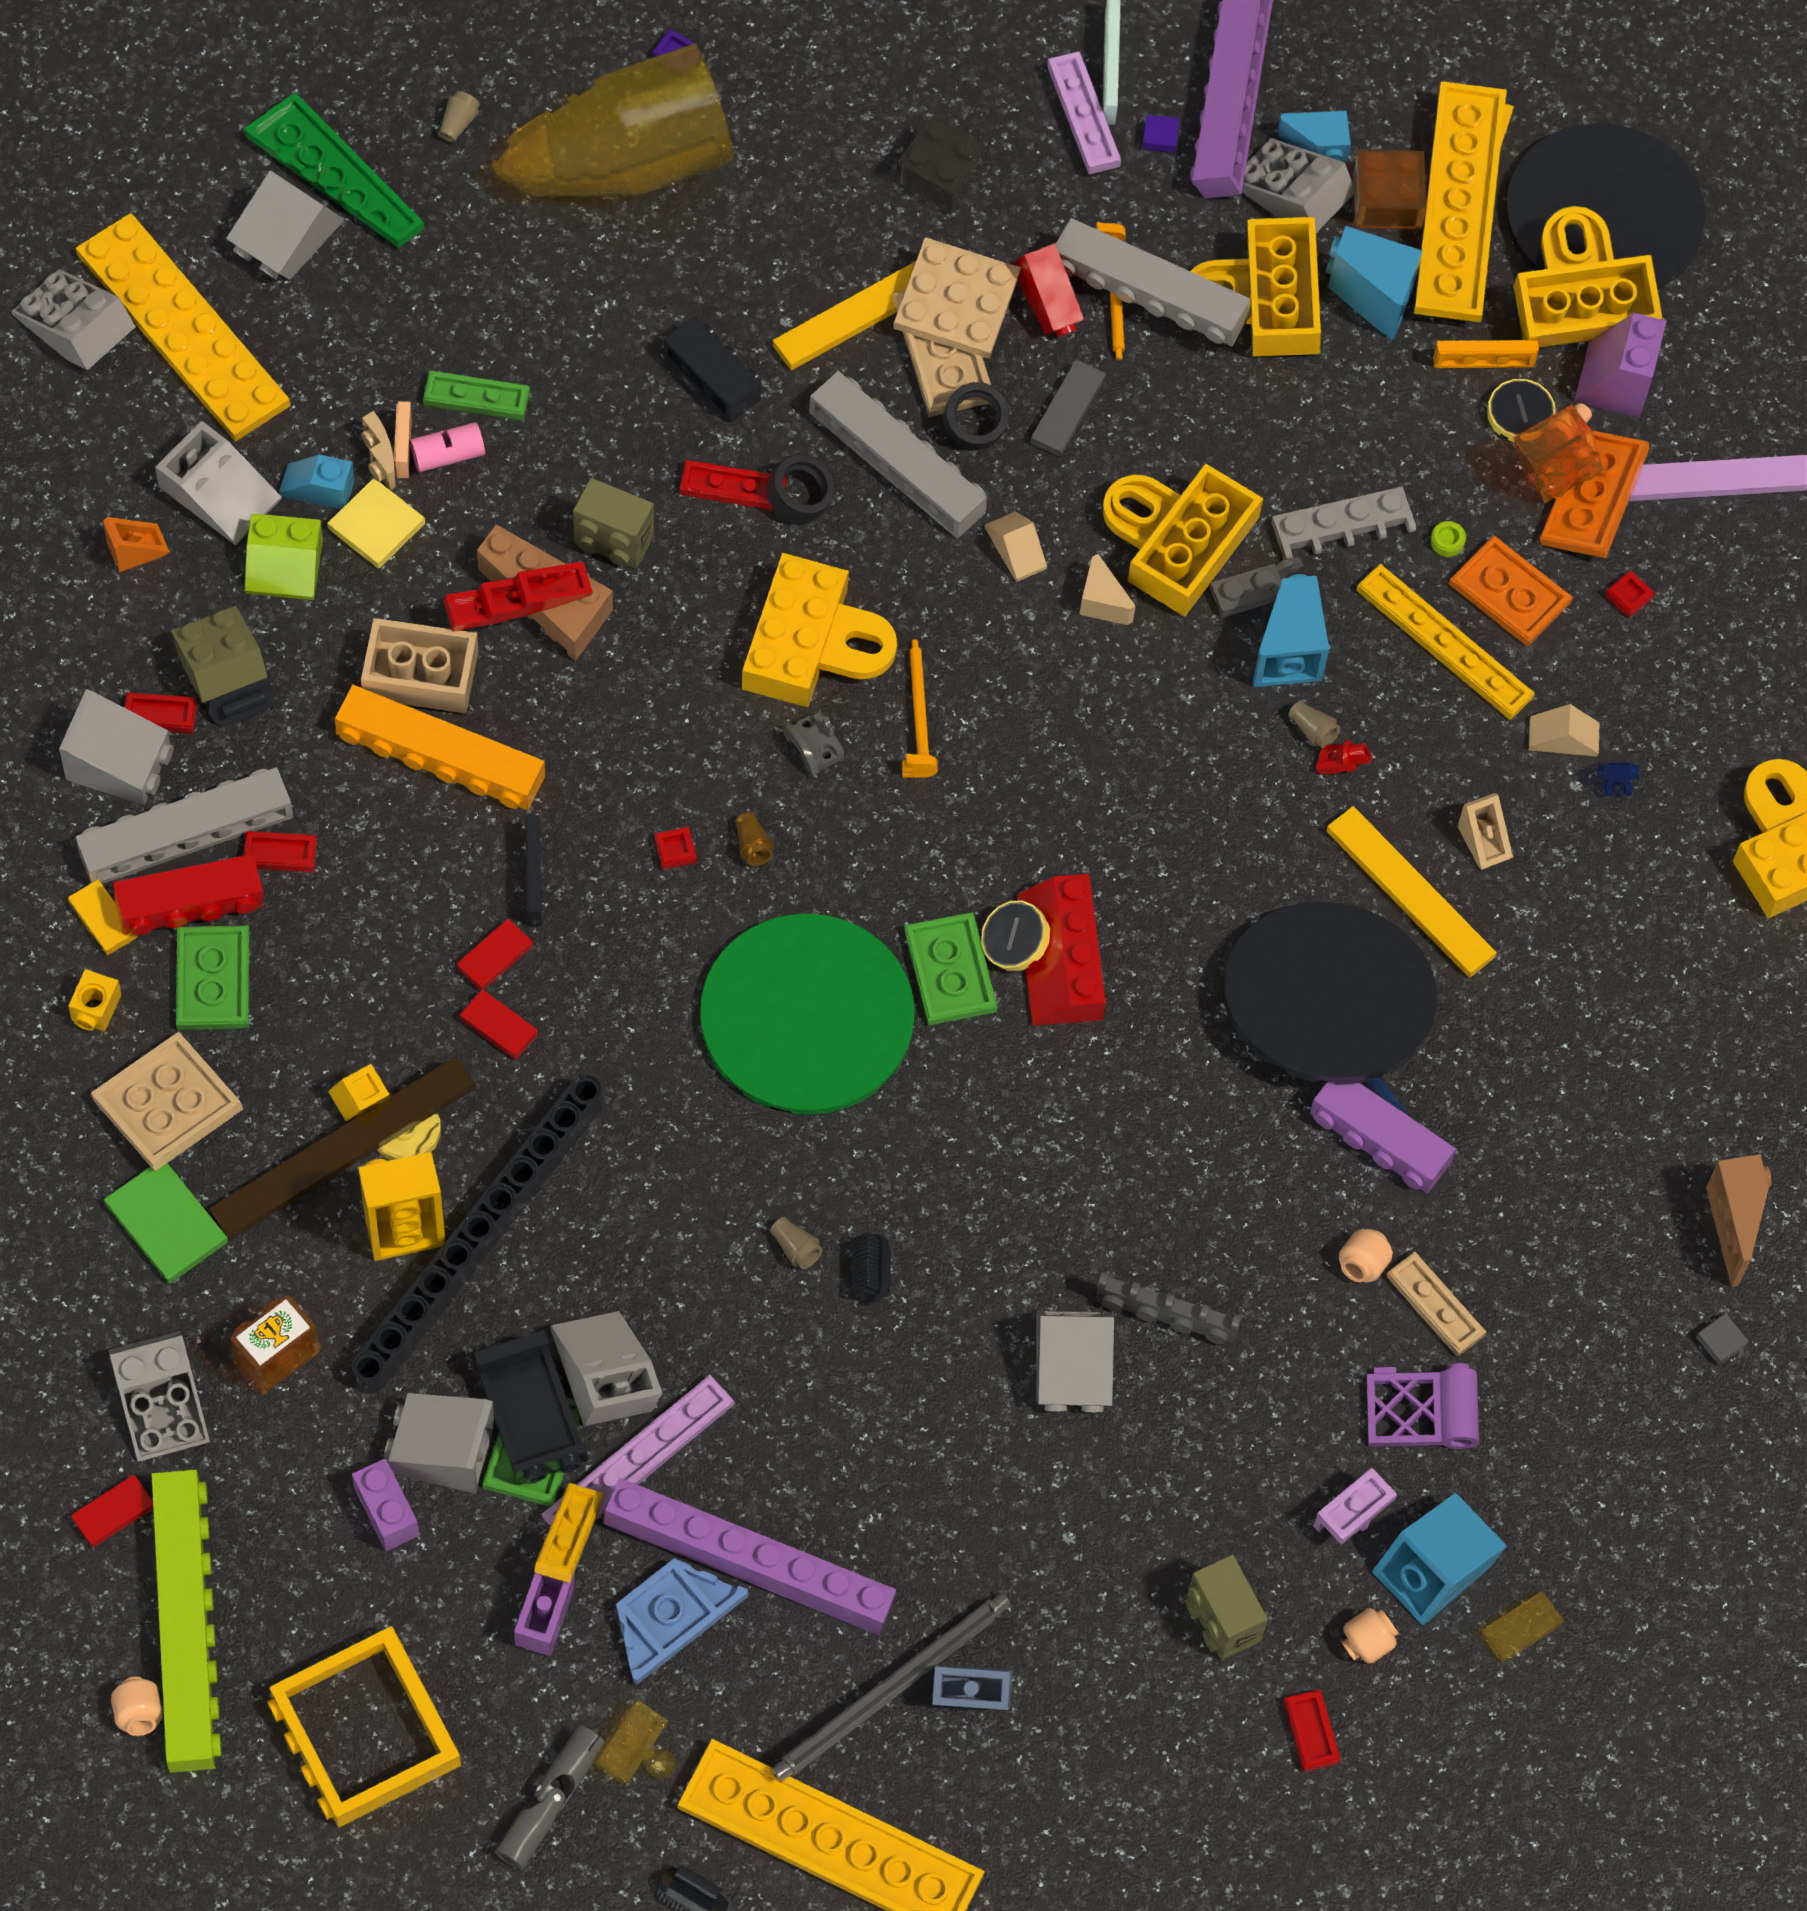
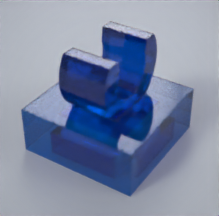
[1598,762,1639,796]

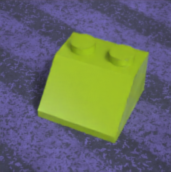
[245,513,323,600]

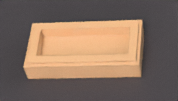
[394,402,412,479]

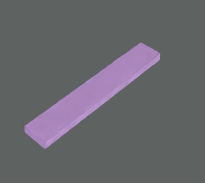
[1629,455,1807,501]
[542,1375,734,1527]

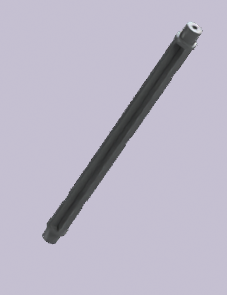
[771,1593,1011,1783]

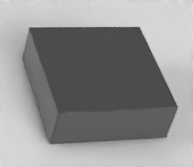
[1696,1314,1749,1365]

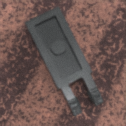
[1210,557,1307,617]

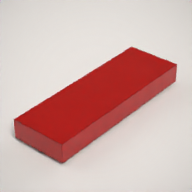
[679,460,787,510]

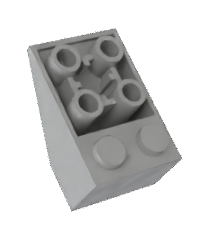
[1242,138,1355,233]
[11,269,135,370]
[155,421,282,545]
[550,1311,663,1426]
[108,1331,210,1462]

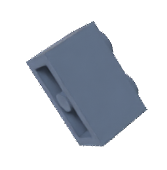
[932,1665,1012,1710]

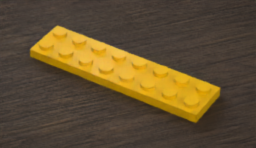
[1414,81,1506,323]
[76,213,291,442]
[678,1739,985,1911]

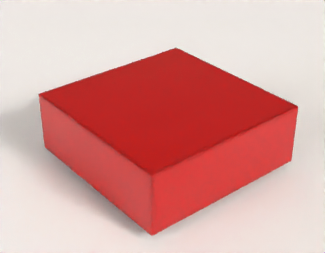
[1605,570,1655,618]
[654,827,697,870]

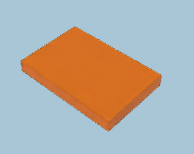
[1449,535,1573,647]

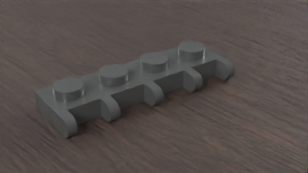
[1095,1272,1242,1345]

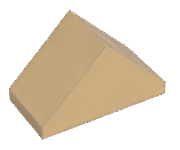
[985,511,1047,582]
[1080,554,1135,625]
[1528,704,1600,757]
[1458,793,1513,869]

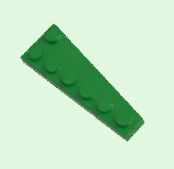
[244,92,424,248]

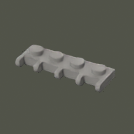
[1271,487,1416,560]

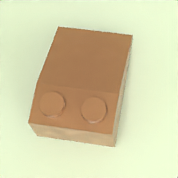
[1706,1154,1772,1287]

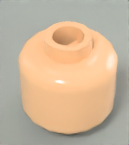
[1339,1229,1393,1282]
[1341,1608,1399,1664]
[111,1677,164,1736]

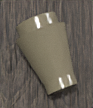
[438,91,480,143]
[1288,701,1340,748]
[770,1217,822,1269]

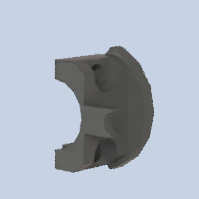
[781,712,844,776]

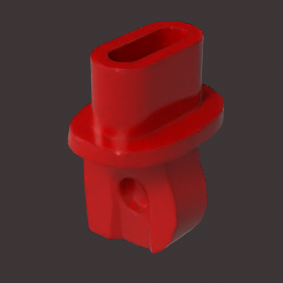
[1316,740,1372,775]

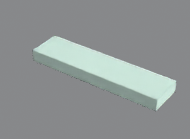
[1102,0,1120,124]

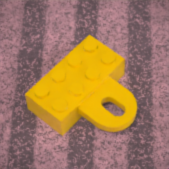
[1514,206,1663,347]
[1190,217,1321,356]
[1103,463,1263,617]
[742,553,897,708]
[1733,759,1807,919]

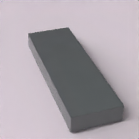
[1030,360,1106,457]

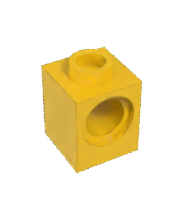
[68,969,122,1032]
[328,1064,389,1122]

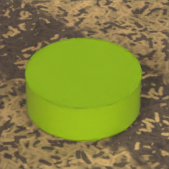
[1431,521,1466,557]

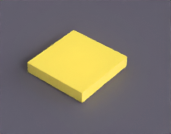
[327,478,425,569]

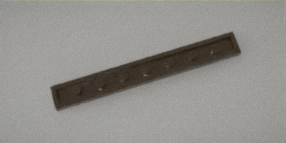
[209,1056,476,1241]

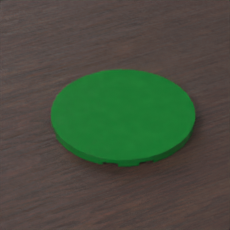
[700,914,914,1115]

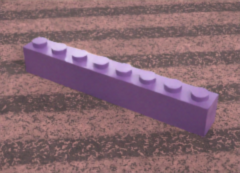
[1191,0,1273,199]
[603,1477,896,1635]

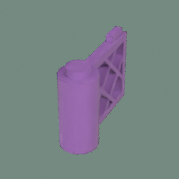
[1367,1363,1479,1449]

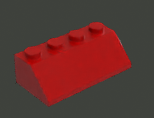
[1017,874,1106,1026]

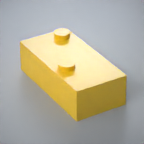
[358,1152,446,1261]

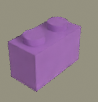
[352,1458,419,1552]
[514,1573,575,1656]

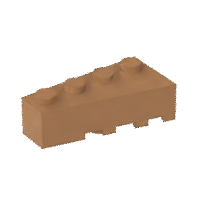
[477,524,613,662]

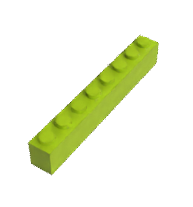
[152,1470,222,1773]

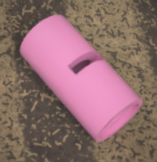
[410,422,485,473]

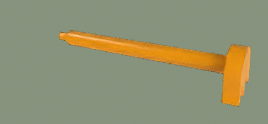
[1095,222,1126,360]
[902,640,938,778]

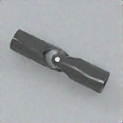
[495,1725,606,1870]

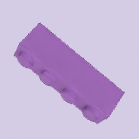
[1310,1081,1456,1194]

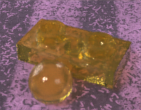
[593,1700,676,1785]

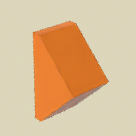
[103,517,169,572]

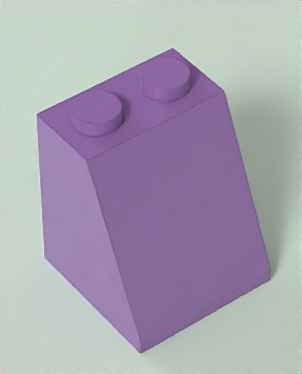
[1574,313,1667,418]

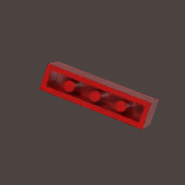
[113,854,263,935]

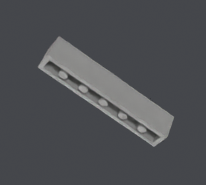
[1056,218,1251,346]
[809,371,987,539]
[75,767,293,884]

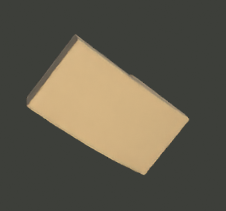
[361,411,395,490]

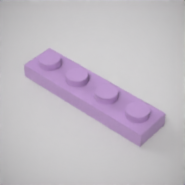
[1047,51,1121,174]

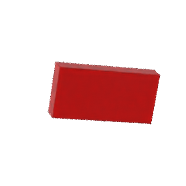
[125,693,197,734]
[243,831,317,872]
[457,919,533,991]
[460,989,538,1061]
[71,1475,154,1548]
[1283,1689,1341,1772]

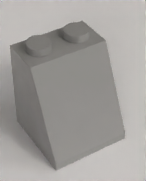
[226,170,344,280]
[59,689,174,806]
[1036,1311,1114,1412]
[384,1393,495,1494]

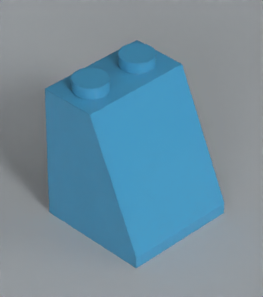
[1326,226,1423,340]
[1253,574,1329,687]
[1372,1493,1507,1625]

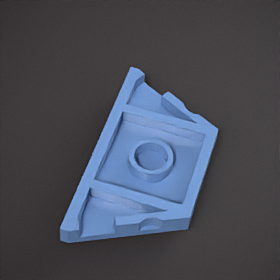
[616,1558,748,1685]

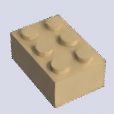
[361,618,478,714]

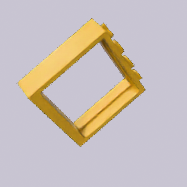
[267,1626,461,1828]

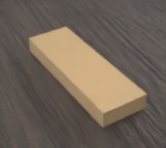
[1386,1252,1486,1357]

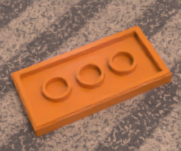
[1540,429,1650,559]

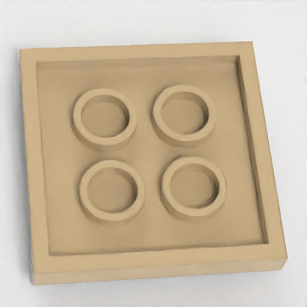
[893,237,1021,359]
[91,1032,243,1171]

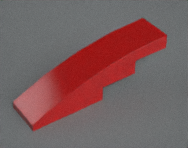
[443,561,593,632]

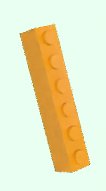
[335,685,545,811]

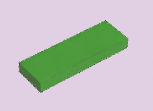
[423,370,530,421]

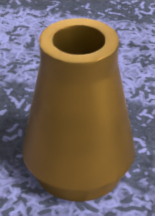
[735,812,774,866]

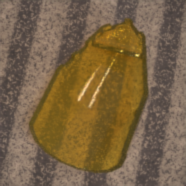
[492,43,733,197]

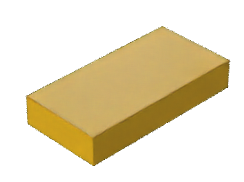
[68,879,137,956]

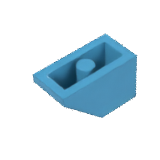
[1277,111,1351,163]
[279,455,354,510]

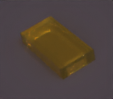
[1481,1591,1564,1664]

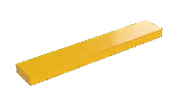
[773,261,916,371]
[1356,564,1535,720]
[1326,806,1497,978]

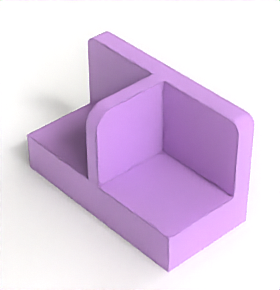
[1313,1468,1397,1544]

